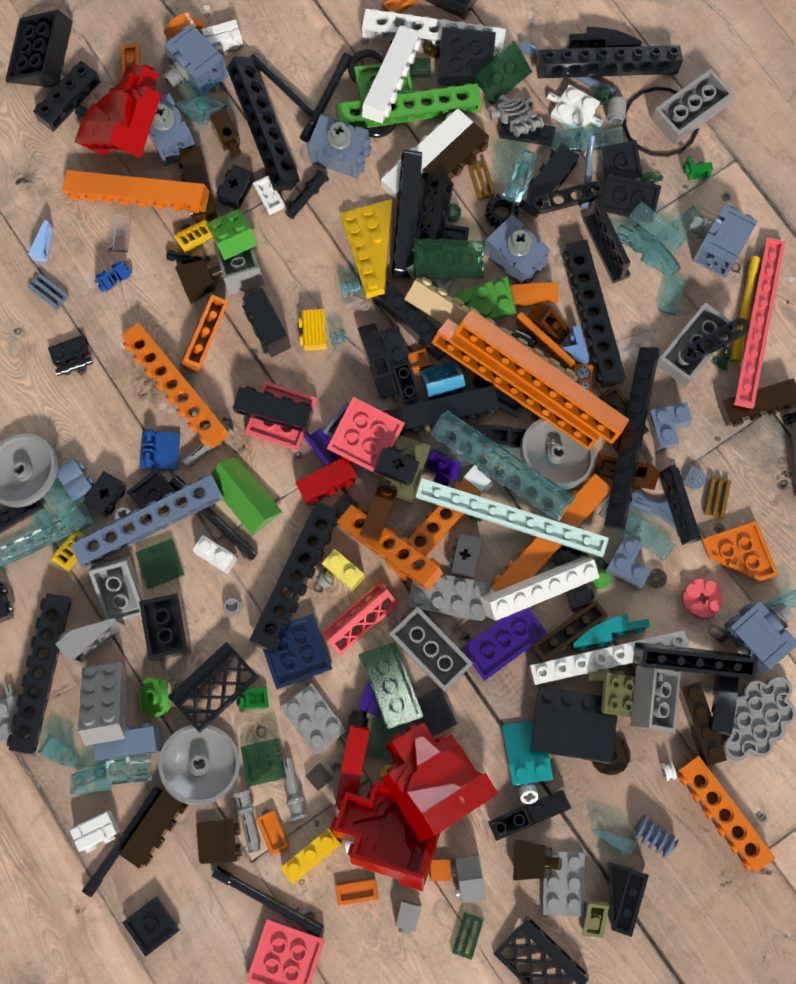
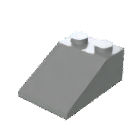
[213,245,264,295]
[88,554,142,621]
[55,618,125,665]

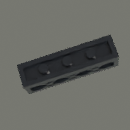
[414,175,454,251]
[659,465,702,545]

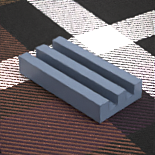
[27,273,69,310]

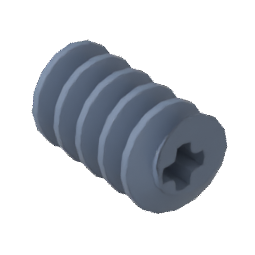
[633,814,679,859]

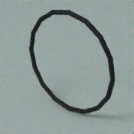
[623,87,699,157]

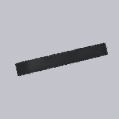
[532,182,603,214]
[681,318,749,364]

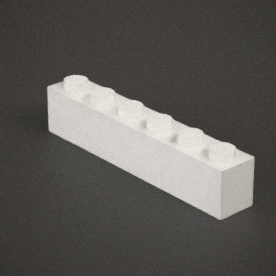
[362,26,422,124]
[381,108,473,202]
[481,556,599,621]

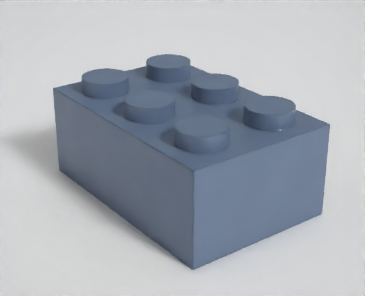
[94,723,163,761]

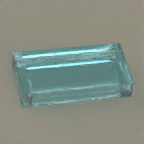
[658,276,686,316]

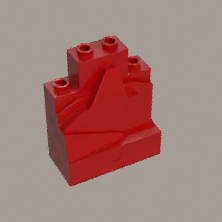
[74,64,162,158]
[382,723,498,842]
[331,780,441,891]

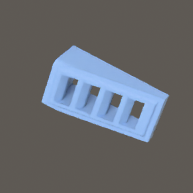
[28,220,53,262]

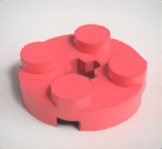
[682,579,723,619]

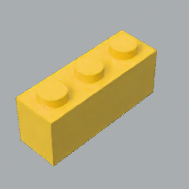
[280,828,342,885]

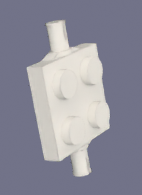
[547,85,603,134]

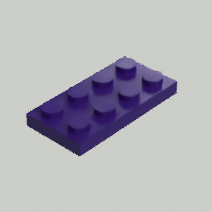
[461,608,548,681]

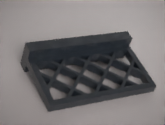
[583,198,631,284]
[168,642,259,733]
[494,915,589,984]

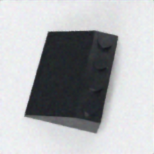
[5,10,73,87]
[530,685,618,764]

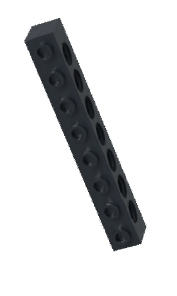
[535,45,683,79]
[226,56,300,191]
[562,240,626,388]
[249,501,340,653]
[7,593,72,756]

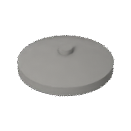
[520,419,595,490]
[0,433,58,508]
[158,724,240,806]

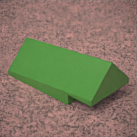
[209,456,283,536]

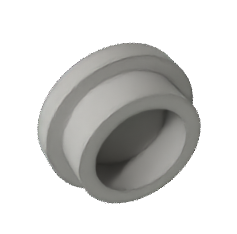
[316,570,334,589]
[223,597,242,616]

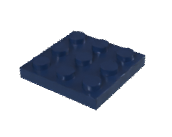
[263,614,333,690]

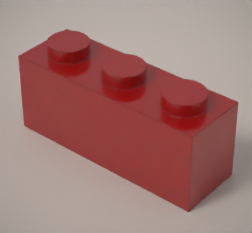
[295,457,358,506]

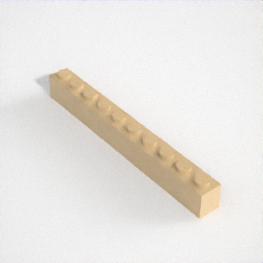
[405,277,578,382]

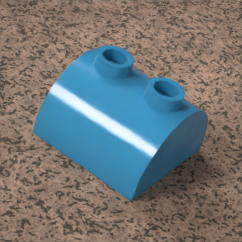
[420,361,465,400]

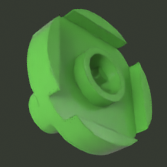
[138,677,170,718]

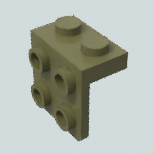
[589,669,635,717]

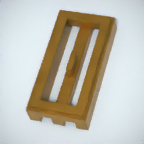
[468,161,496,200]
[704,476,731,519]

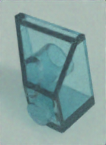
[177,94,228,125]

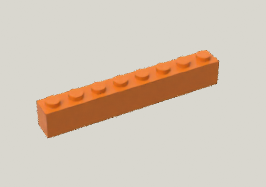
[62,170,210,213]
[491,474,611,592]

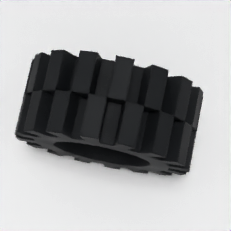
[485,193,519,229]

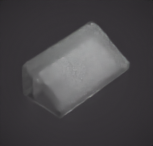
[106,213,131,252]
[616,331,655,362]

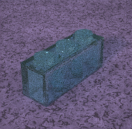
[501,147,538,205]

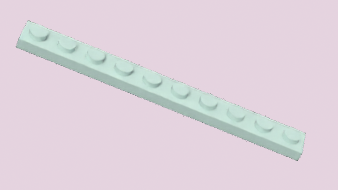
[416,478,609,557]

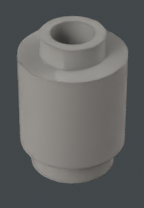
[607,95,626,125]

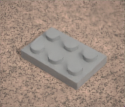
[280,683,347,756]
[542,851,585,917]

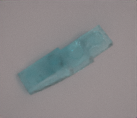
[615,224,681,277]
[70,757,152,794]

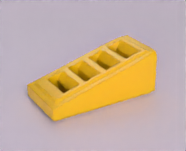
[173,220,212,253]
[51,529,87,572]

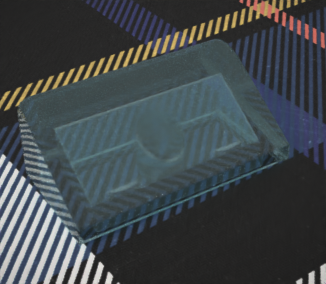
[763,589,796,610]

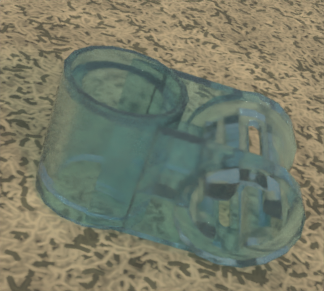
[38,734,79,767]

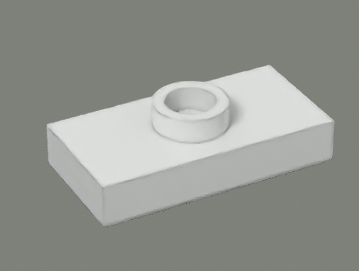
[253,176,285,215]

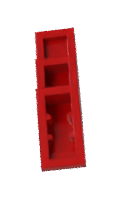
[335,725,370,807]

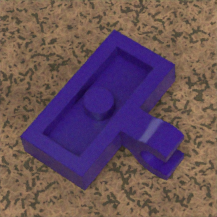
[427,450,461,486]

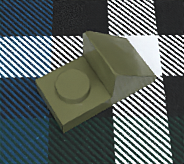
[582,901,609,938]

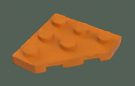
[701,521,779,582]

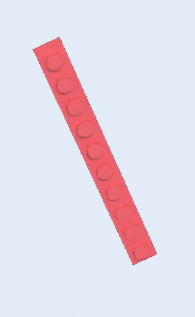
[734,237,785,409]

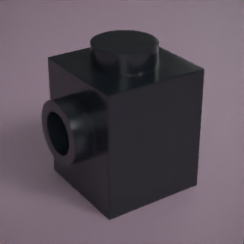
[565,584,594,611]

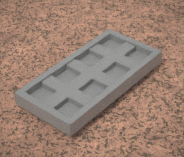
[408,569,491,622]

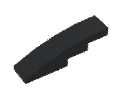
[710,675,739,736]

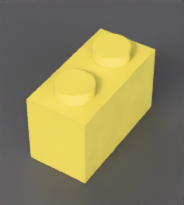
[322,549,365,592]

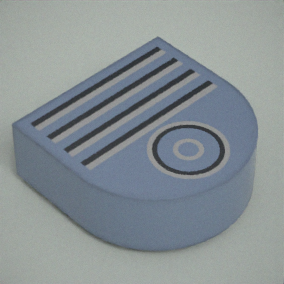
[683,466,706,489]

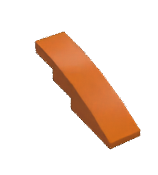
[511,283,559,308]

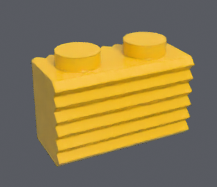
[298,309,327,351]

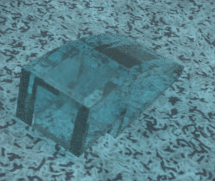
[629,201,687,253]

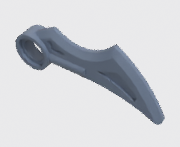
[580,134,595,209]
[630,489,677,531]

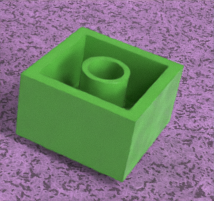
[207,208,258,261]

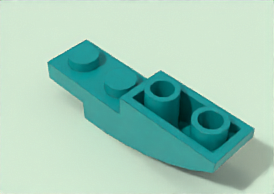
[571,614,650,652]

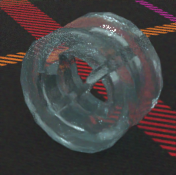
[329,329,348,345]

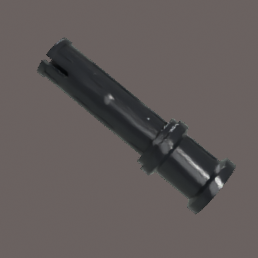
[284,169,329,220]

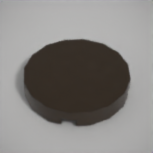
[591,736,631,775]

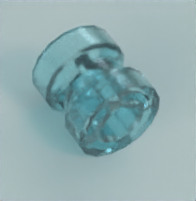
[340,277,361,299]

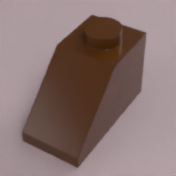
[527,303,570,344]

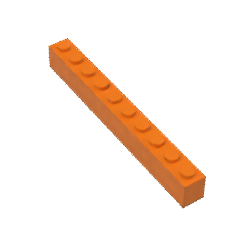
[454,309,629,444]
[432,318,600,450]

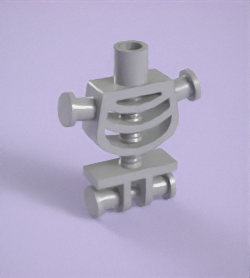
[489,94,544,137]

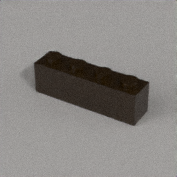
[422,122,489,189]
[177,146,218,223]
[718,378,796,427]
[530,600,608,663]
[679,682,727,766]
[119,788,189,868]

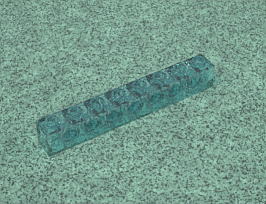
[430,410,576,522]

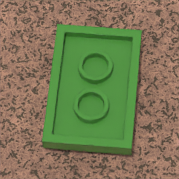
[354,63,413,99]
[455,277,517,320]

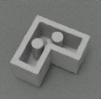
[452,855,487,903]

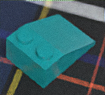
[502,721,553,786]

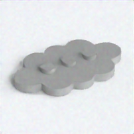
[723,676,796,761]

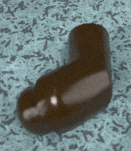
[423,41,440,58]

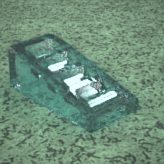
[664,205,705,243]
[592,828,638,856]

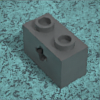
[448,534,482,579]

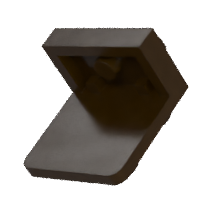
[196,818,242,864]

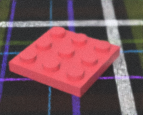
[245,381,318,452]
[327,397,405,475]
[246,919,325,984]

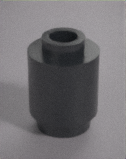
[511,328,537,348]
[347,710,369,735]

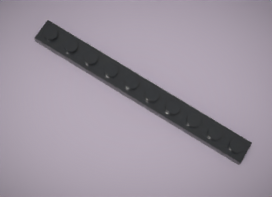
[604,347,660,529]

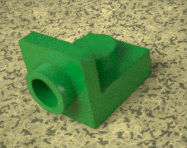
[683,156,713,180]
[236,688,269,713]

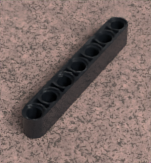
[392,149,422,278]

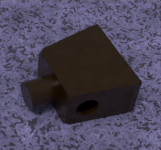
[209,108,241,156]
[175,260,222,304]
[513,840,562,881]

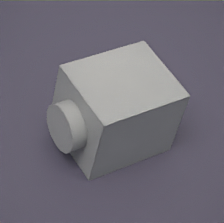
[395,900,421,934]

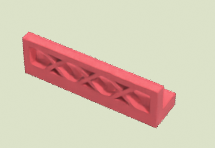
[321,582,399,656]

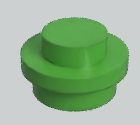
[592,569,612,589]

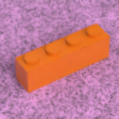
[179,294,229,373]

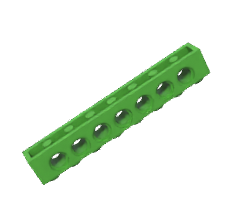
[336,83,482,129]

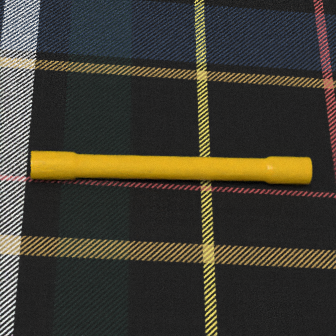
[730,256,761,363]

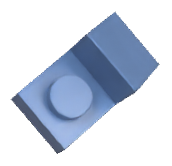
[562,325,589,365]

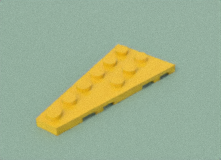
[340,199,393,298]

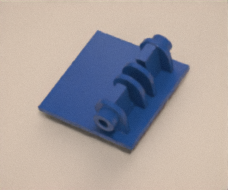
[94,260,133,292]
[140,429,180,470]

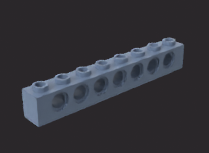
[71,475,224,568]

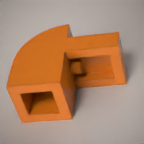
[163,12,206,40]

